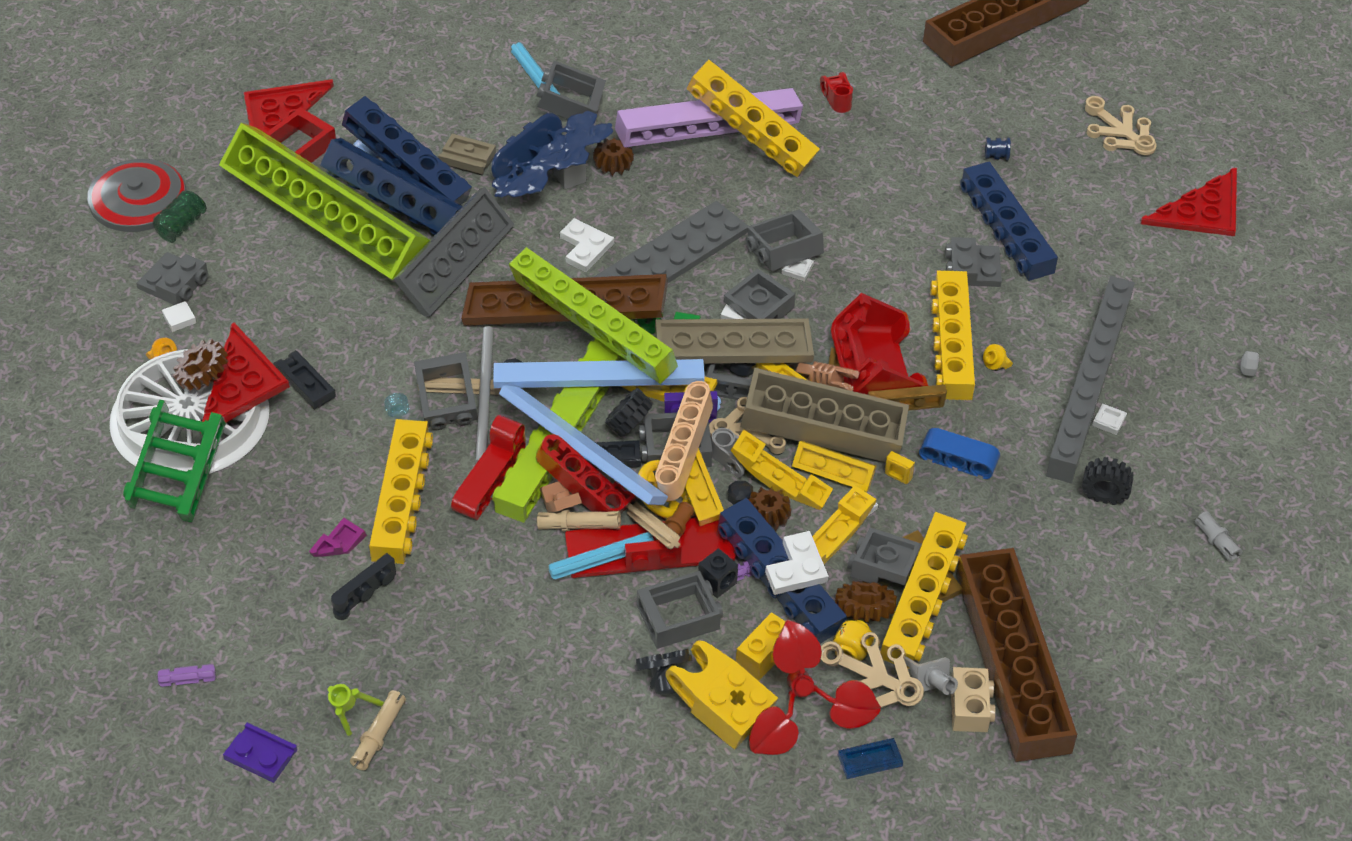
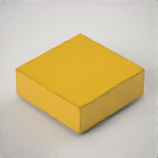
[885,451,915,484]

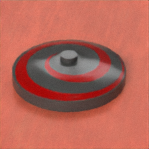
[87,159,187,232]

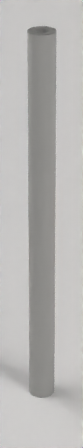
[475,326,493,463]

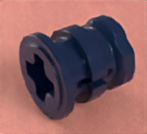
[985,137,1011,161]

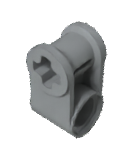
[711,428,746,478]

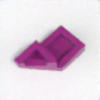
[309,518,367,557]

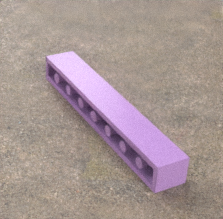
[615,88,803,147]

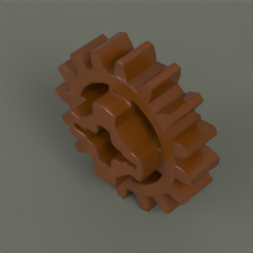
[173,339,228,391]
[835,581,897,622]

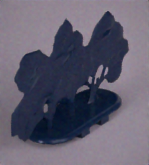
[491,111,613,198]

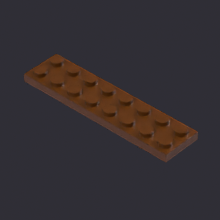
[461,274,668,325]

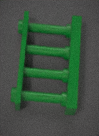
[123,399,226,523]

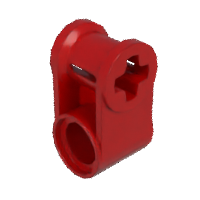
[820,72,853,113]

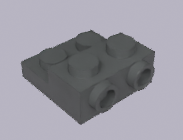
[945,237,1002,287]
[136,252,208,305]
[724,269,795,319]
[847,528,922,585]

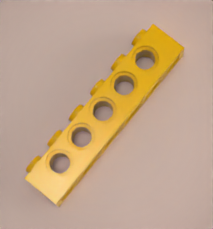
[687,60,820,177]
[930,270,975,400]
[369,419,433,564]
[880,512,968,669]

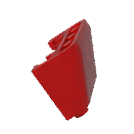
[831,293,928,395]

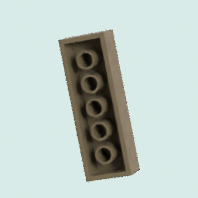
[740,368,909,462]

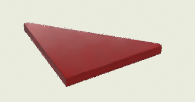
[244,79,334,133]
[1141,168,1237,237]
[200,322,290,433]

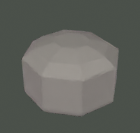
[1240,351,1259,376]

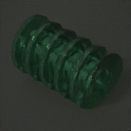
[153,190,207,243]

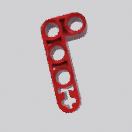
[451,415,526,520]
[536,434,637,514]

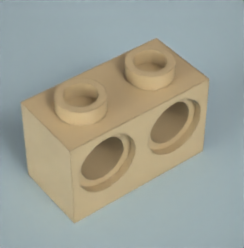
[951,667,995,732]

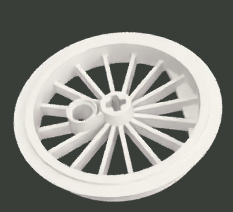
[110,349,269,474]

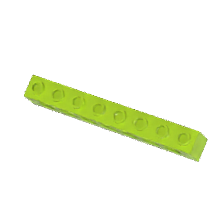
[509,247,678,384]

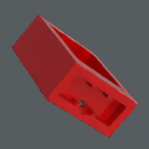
[266,107,336,163]

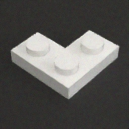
[560,218,614,272]
[765,531,829,595]

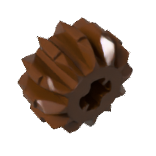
[593,137,634,177]
[748,486,792,532]

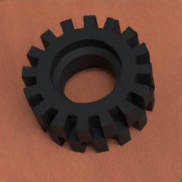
[605,388,653,437]
[1082,457,1134,505]

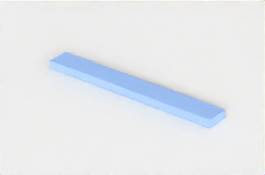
[493,359,705,388]
[499,385,668,505]

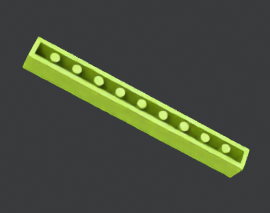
[492,324,639,523]

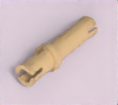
[537,510,621,532]
[350,690,406,770]

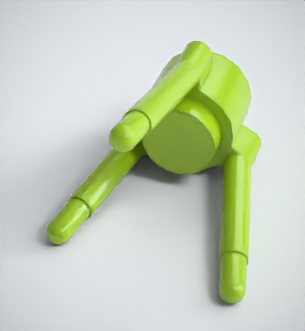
[328,684,384,736]

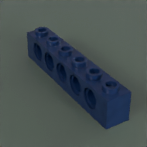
[342,96,472,205]
[320,138,463,235]
[960,161,1058,281]
[718,498,847,644]

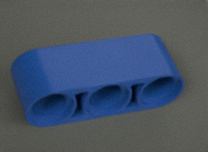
[919,428,1000,479]

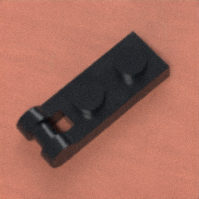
[273,350,336,409]
[331,553,396,620]

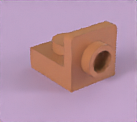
[540,481,582,513]

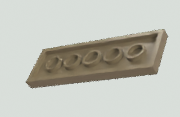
[655,319,814,363]

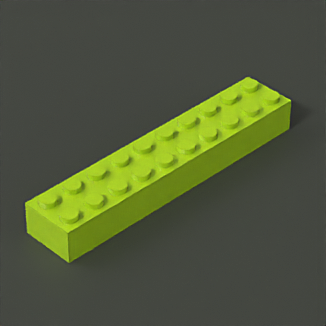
[219,123,430,280]

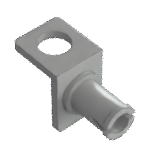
[899,656,958,695]

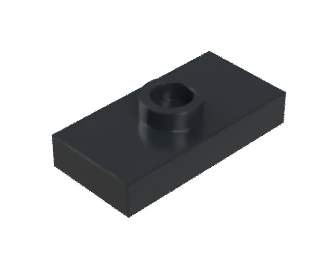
[587,440,641,469]

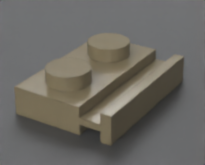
[438,134,496,174]

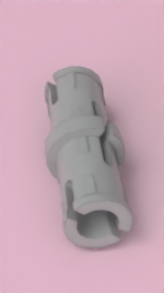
[1195,511,1243,562]

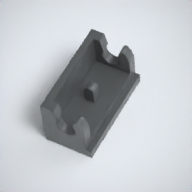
[706,363,751,400]

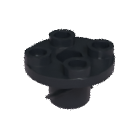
[635,649,692,695]

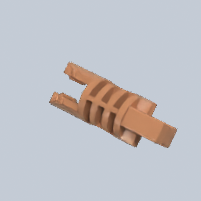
[796,361,859,391]

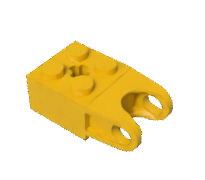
[665,640,778,749]

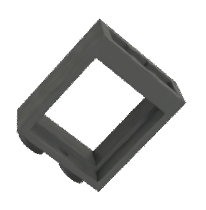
[536,61,606,118]
[746,209,824,271]
[414,352,478,429]
[639,413,712,467]
[637,571,723,649]

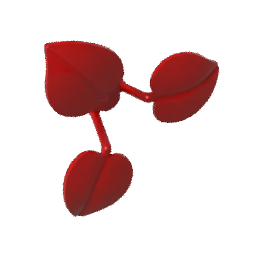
[749,620,881,755]

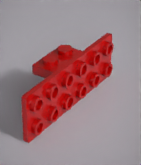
[565,518,735,578]

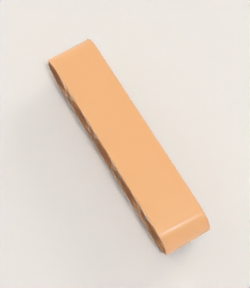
[655,381,713,501]

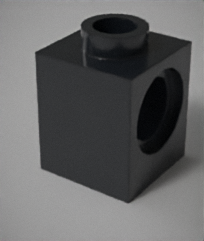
[698,548,738,598]

